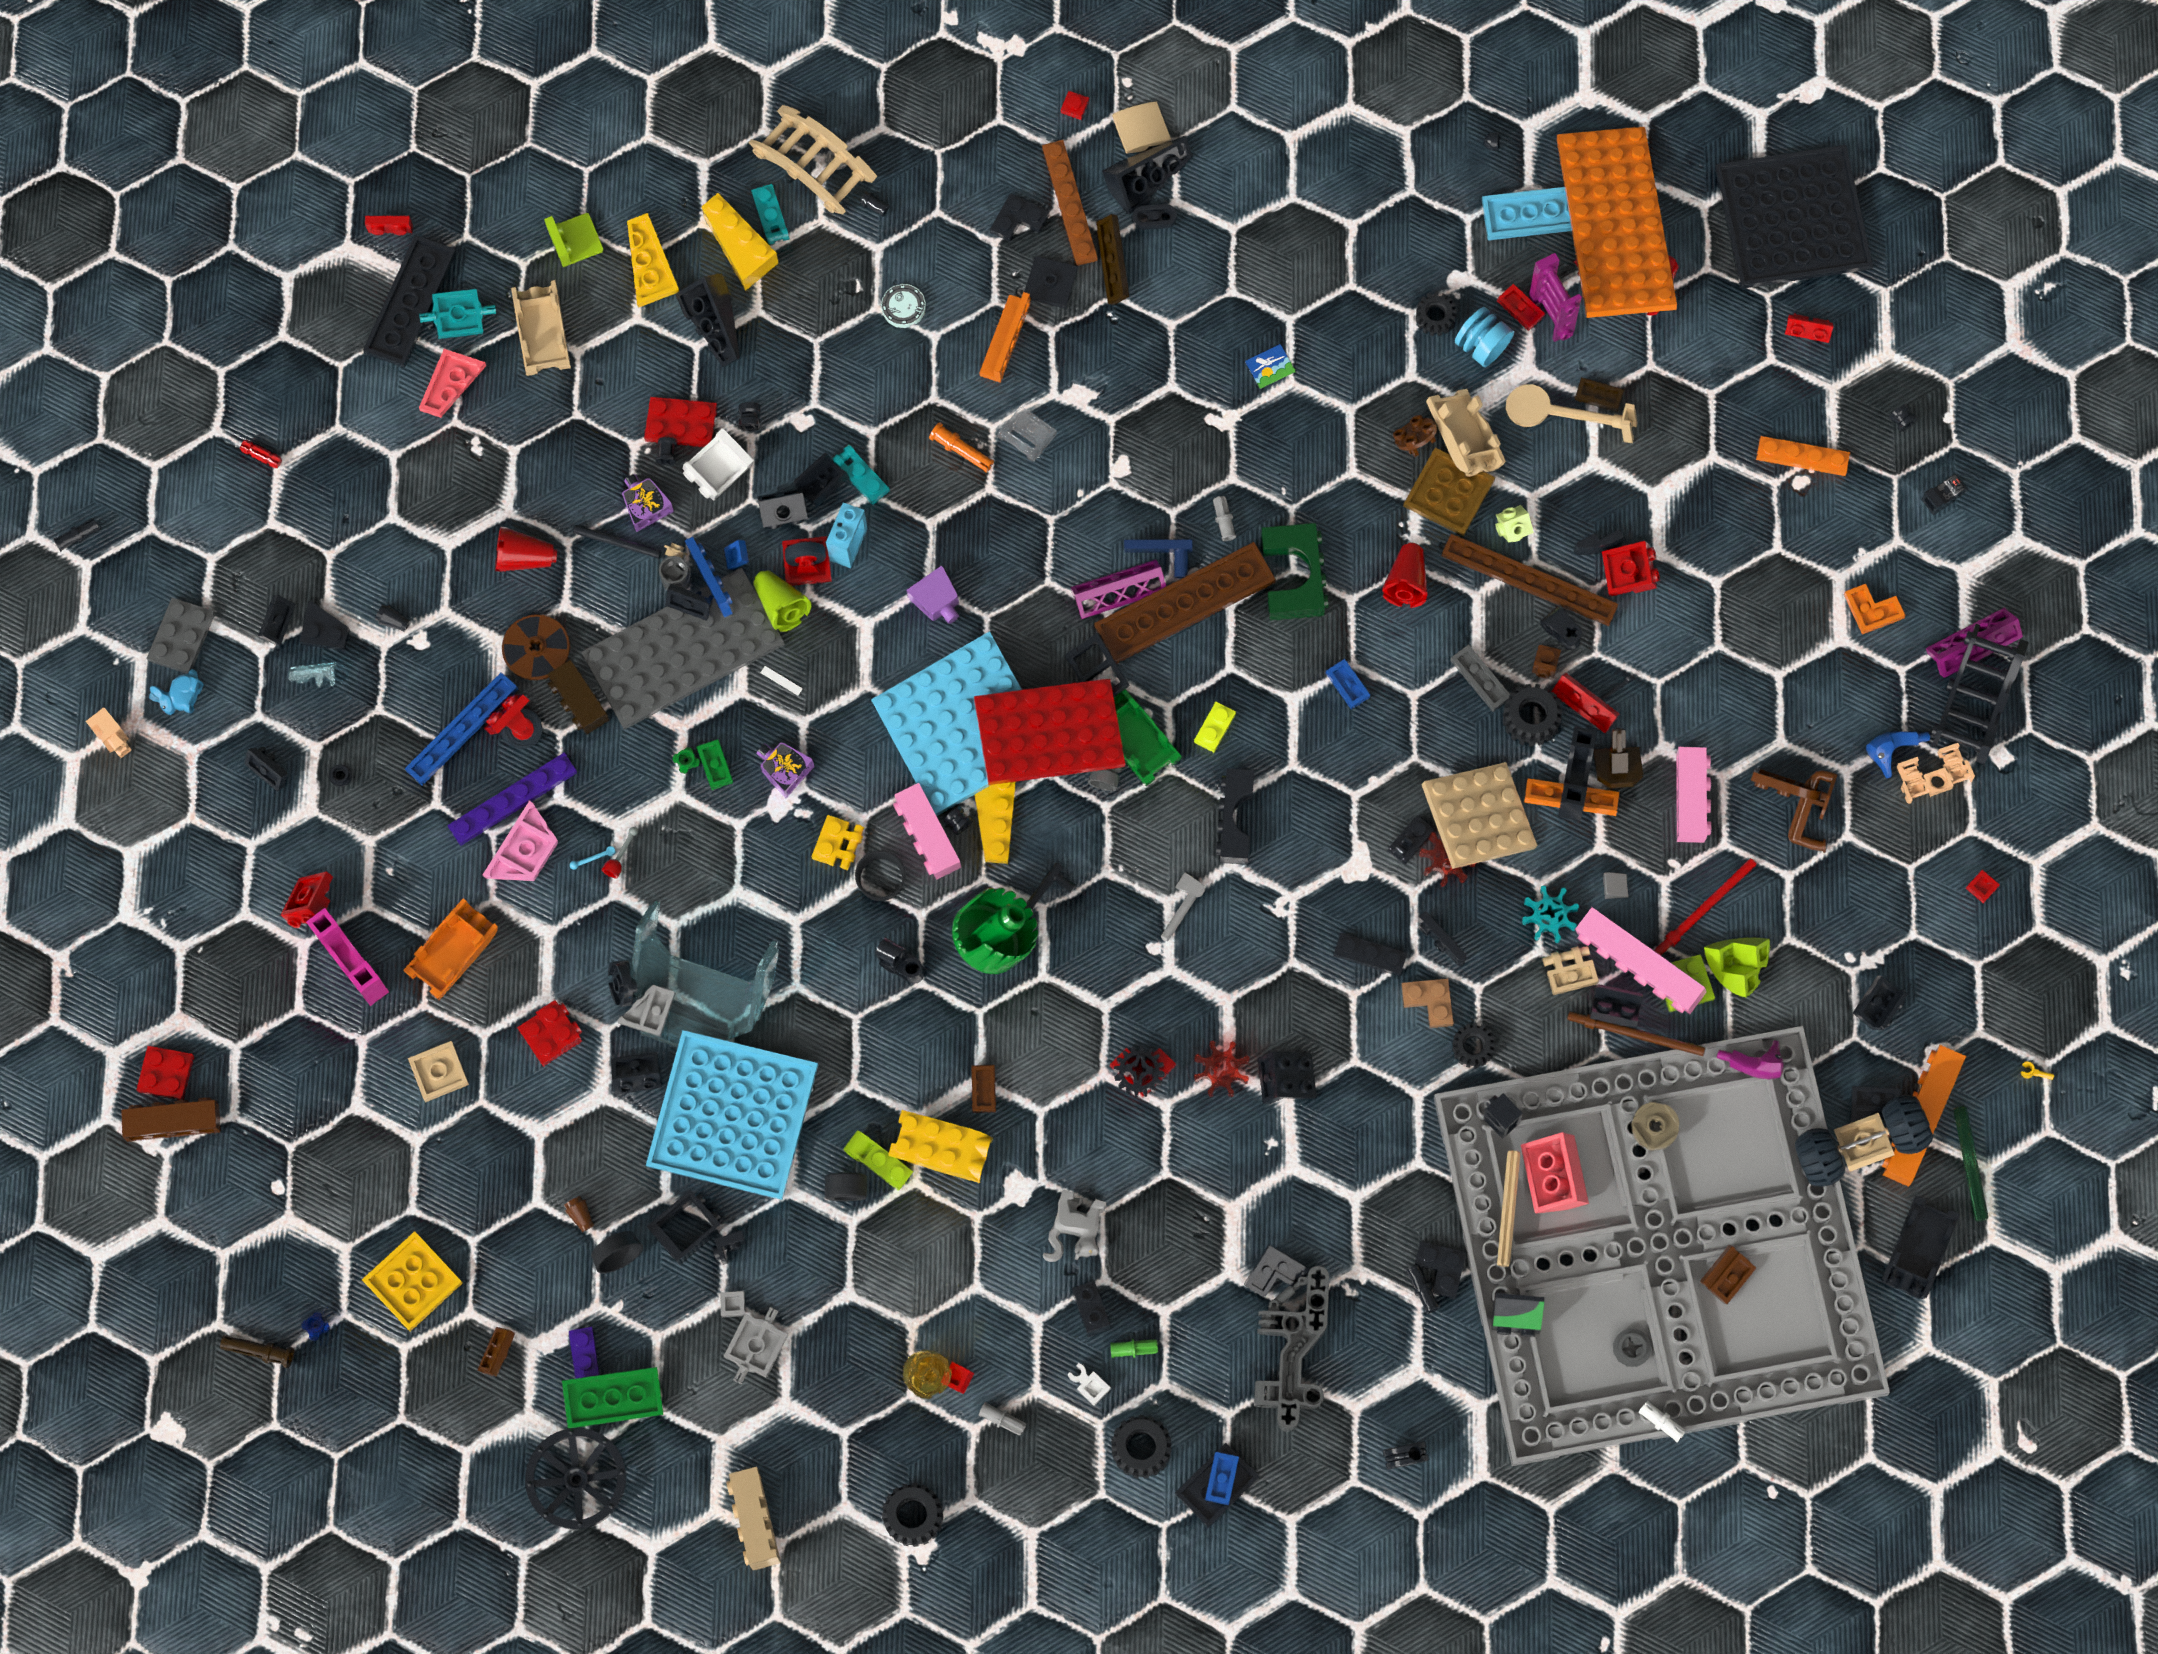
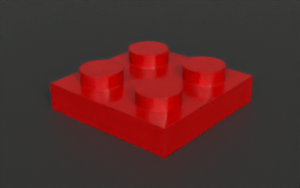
[136,1046,194,1100]

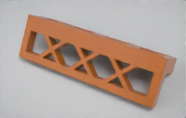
[979,292,1031,383]

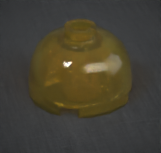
[903,1349,952,1399]

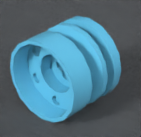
[1455,307,1514,367]

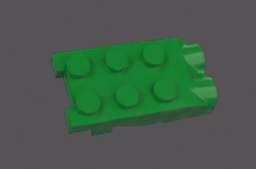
[1114,689,1181,787]

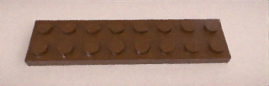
[1094,542,1276,663]

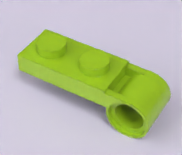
[843,1130,913,1191]

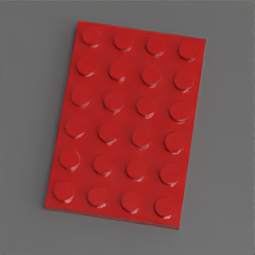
[974,679,1125,785]

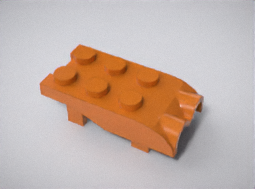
[403,898,498,1001]

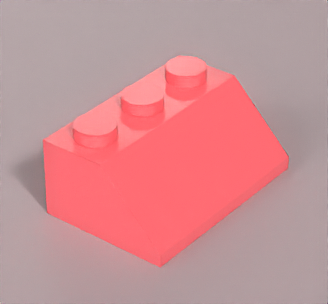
[1521,1132,1589,1214]

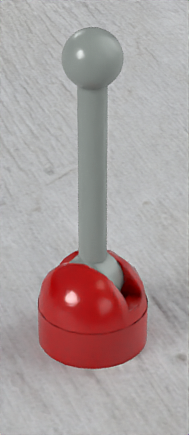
[602,827,638,879]

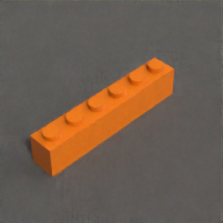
[1882,1045,1966,1187]

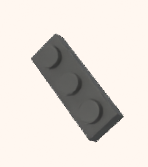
[1450,645,1510,712]

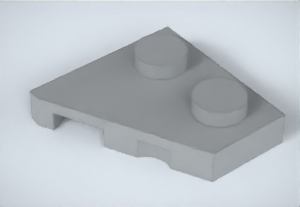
[617,985,676,1037]

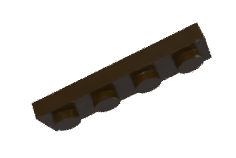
[1096,214,1130,305]

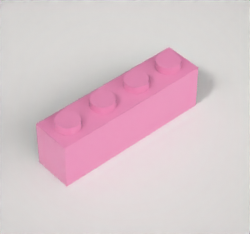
[1676,747,1711,843]
[893,783,961,880]

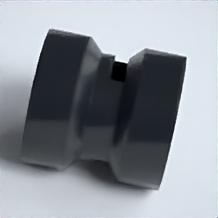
[738,402,761,431]

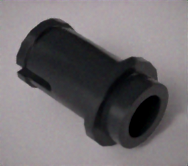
[860,192,890,217]

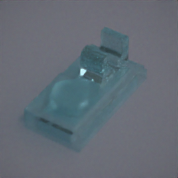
[288,662,337,687]

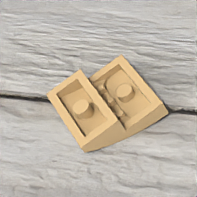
[1112,101,1171,154]

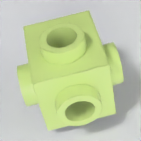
[1495,505,1534,542]

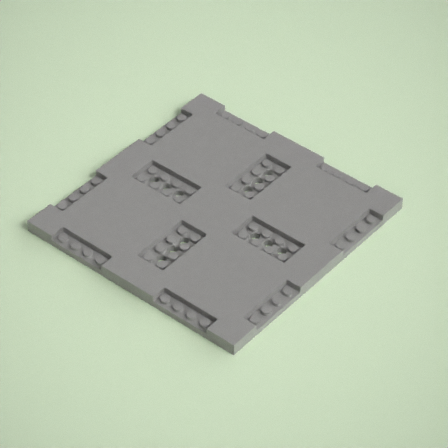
[1434,1026,1890,1466]

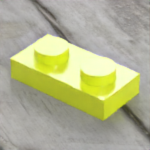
[1194,702,1236,753]

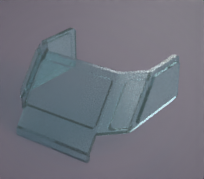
[630,901,779,1047]

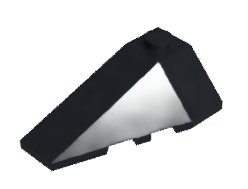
[1102,136,1192,214]
[675,273,740,367]

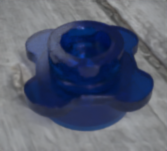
[301,1312,330,1341]

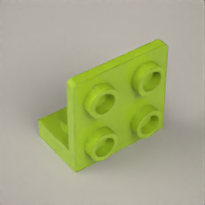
[544,213,604,267]

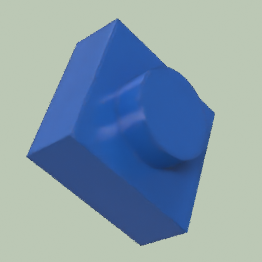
[724,540,749,570]

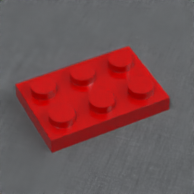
[644,397,718,447]

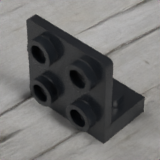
[1257,1051,1317,1104]

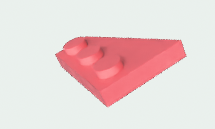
[419,349,486,418]

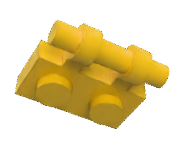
[811,815,864,870]

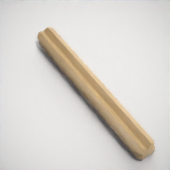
[1497,1150,1520,1267]

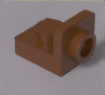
[1532,645,1561,678]

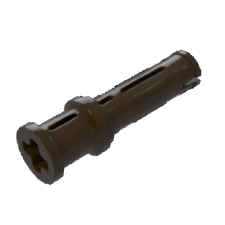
[220,1335,294,1368]

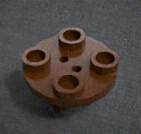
[1393,415,1437,457]

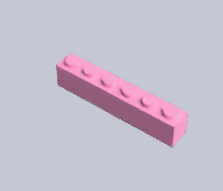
[1575,908,1707,1014]

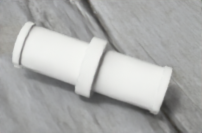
[1639,1401,1687,1442]

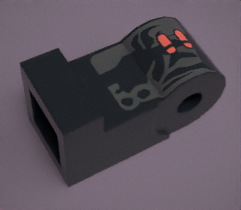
[1921,474,1968,516]

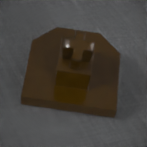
[1593,728,1643,788]

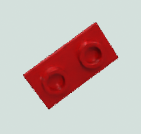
[1785,313,1833,343]

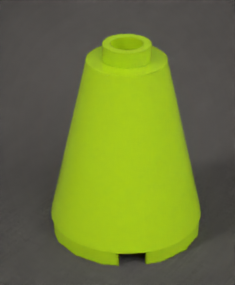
[753,570,812,632]

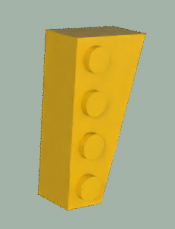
[701,193,778,291]

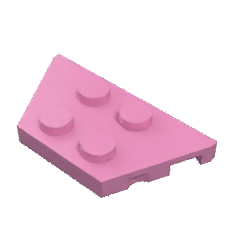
[483,801,558,881]

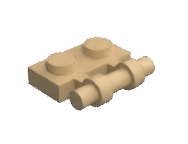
[1542,946,1599,995]

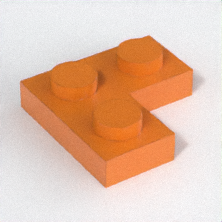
[1844,584,1905,634]

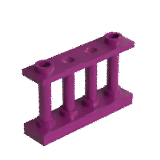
[1529,253,1582,342]

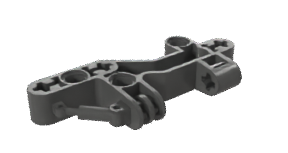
[1254,1266,1329,1432]

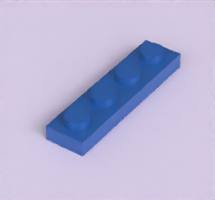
[685,537,733,618]

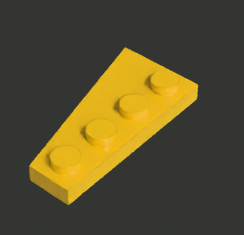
[627,213,679,308]
[975,782,1016,864]

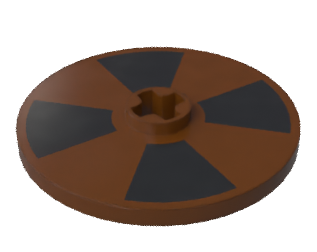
[502,615,570,680]

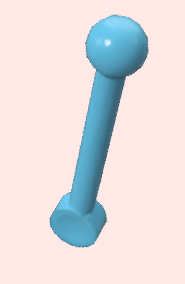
[569,846,615,870]

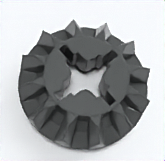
[1613,1329,1651,1367]

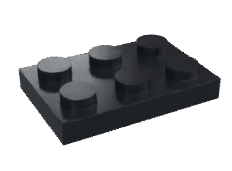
[1175,1443,1260,1529]

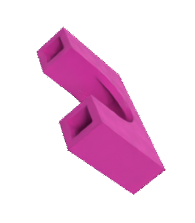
[306,908,389,1006]

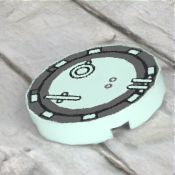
[881,284,926,328]

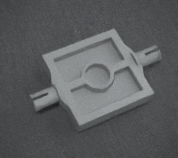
[724,1307,788,1384]

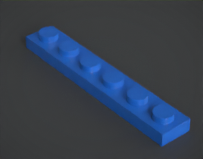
[405,672,518,786]

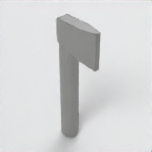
[1161,872,1205,941]

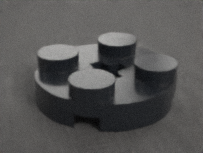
[608,960,637,1007]

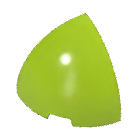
[1704,938,1770,997]

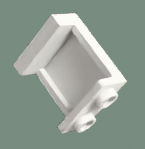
[683,428,754,501]

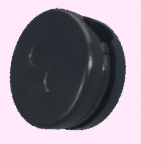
[1382,1441,1430,1470]

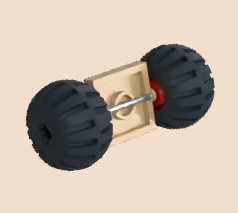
[1795,1095,1933,1187]

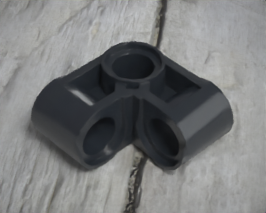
[875,937,925,984]

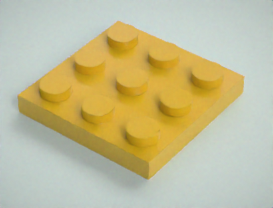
[362,1231,463,1331]

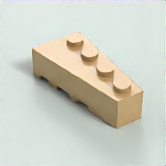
[726,1467,781,1570]

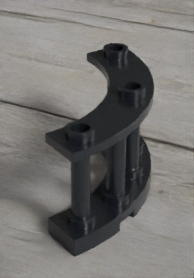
[1930,624,2029,764]

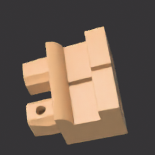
[86,708,131,758]

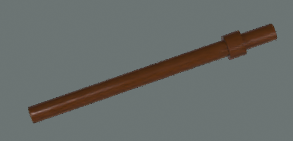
[1567,1011,1706,1057]

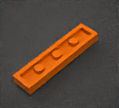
[1756,436,1850,476]
[1524,779,1619,816]

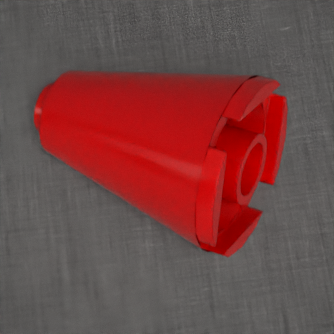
[495,527,557,572]
[1382,542,1428,608]

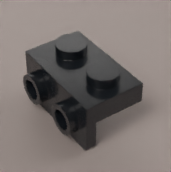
[793,453,850,507]
[1853,976,1908,1030]

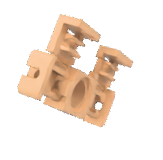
[1897,743,1975,804]

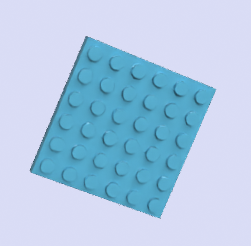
[871,631,1022,816]
[646,1030,819,1200]

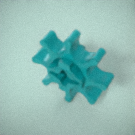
[1522,885,1579,943]

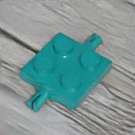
[419,289,496,339]

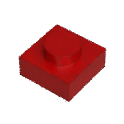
[1061,91,1089,120]
[1966,870,2000,904]
[941,1362,974,1394]

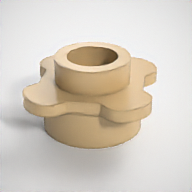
[664,543,688,559]

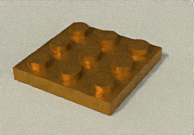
[1403,448,1495,537]

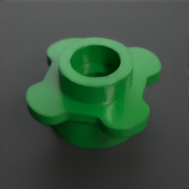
[673,747,700,774]

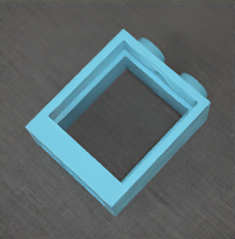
[826,502,868,568]

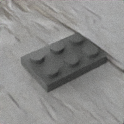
[146,598,215,674]

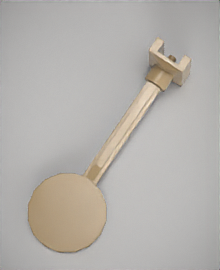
[1506,384,1638,443]

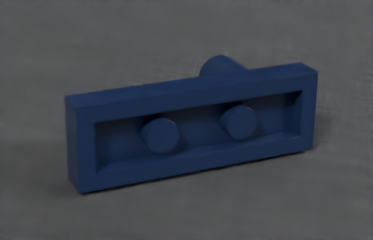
[1124,540,1192,579]

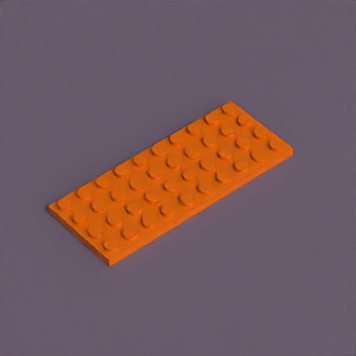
[1557,127,1677,318]

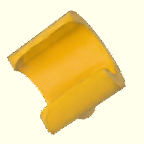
[2021,1062,2054,1080]

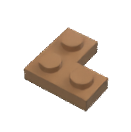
[1401,979,1453,1028]

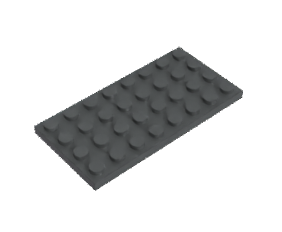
[581,568,785,730]

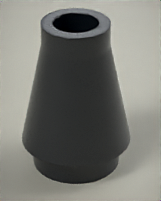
[375,604,411,632]

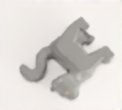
[1043,1189,1107,1262]

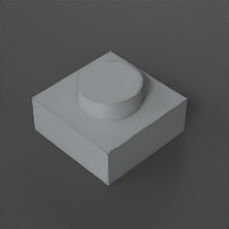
[720,1291,745,1318]

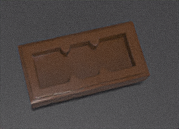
[971,1065,996,1113]
[477,1327,515,1377]

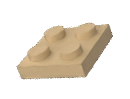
[408,1041,469,1102]

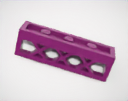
[1070,560,1166,619]
[1926,608,2023,678]

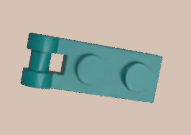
[751,184,790,245]
[831,444,890,505]

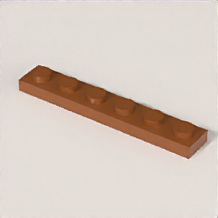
[1042,140,1098,266]

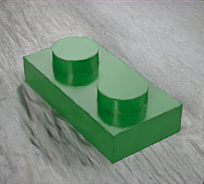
[697,739,733,790]

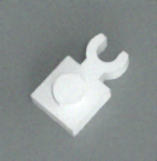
[1068,1363,1111,1406]

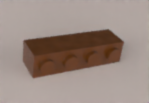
[121,1097,221,1142]

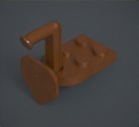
[1751,768,1838,853]

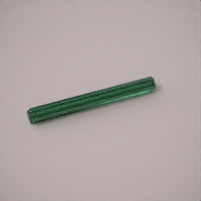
[1954,1106,1988,1222]

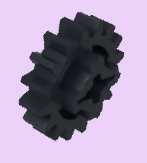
[1114,1046,1165,1098]

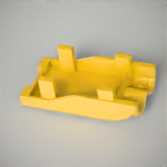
[889,1110,993,1183]

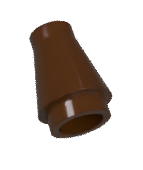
[564,1196,594,1232]

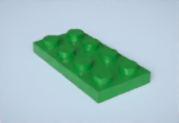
[562,1367,663,1428]

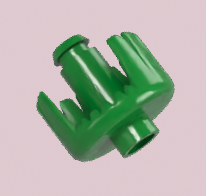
[952,888,1038,974]

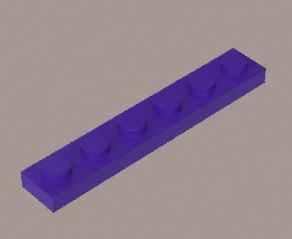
[447,752,577,846]

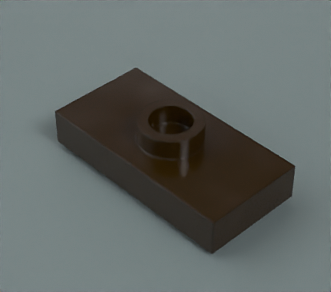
[1575,377,1625,412]

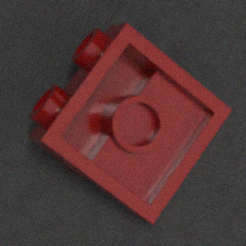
[1602,541,1660,596]
[281,871,333,928]
[517,1000,582,1067]

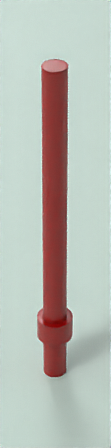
[1653,858,1757,956]

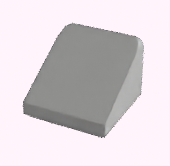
[1603,872,1628,899]

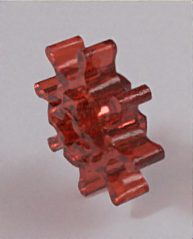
[1419,832,1476,887]
[1194,1041,1250,1097]

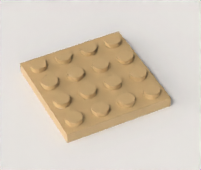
[1422,762,1537,869]

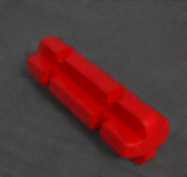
[240,440,282,469]

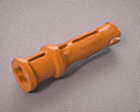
[929,422,994,473]

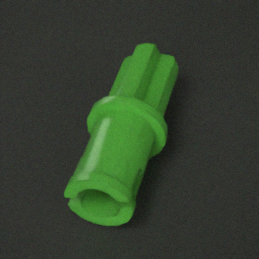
[1110,1339,1158,1358]

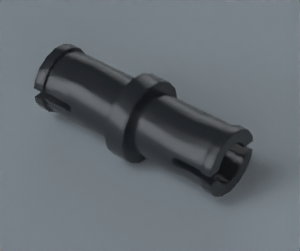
[53,518,100,552]
[1406,1265,1440,1314]

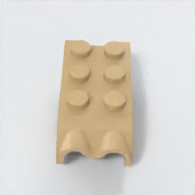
[511,280,571,376]
[1426,389,1506,477]

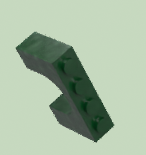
[1261,523,1329,621]

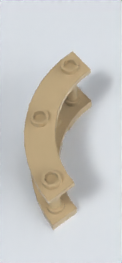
[748,105,877,214]

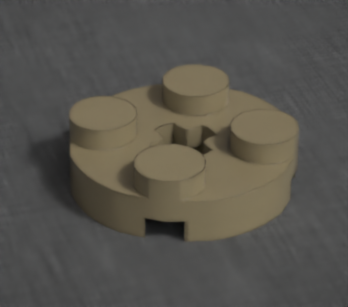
[1631,1102,1679,1151]

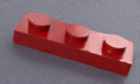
[1551,673,1620,733]

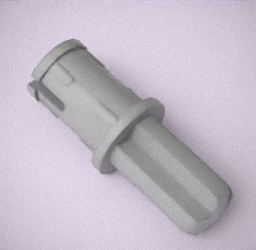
[1213,496,1236,541]
[979,1402,1026,1435]

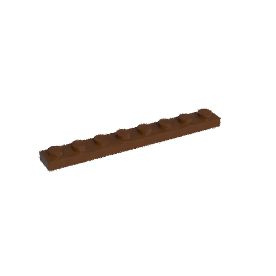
[1442,534,1619,626]

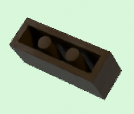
[547,660,609,735]

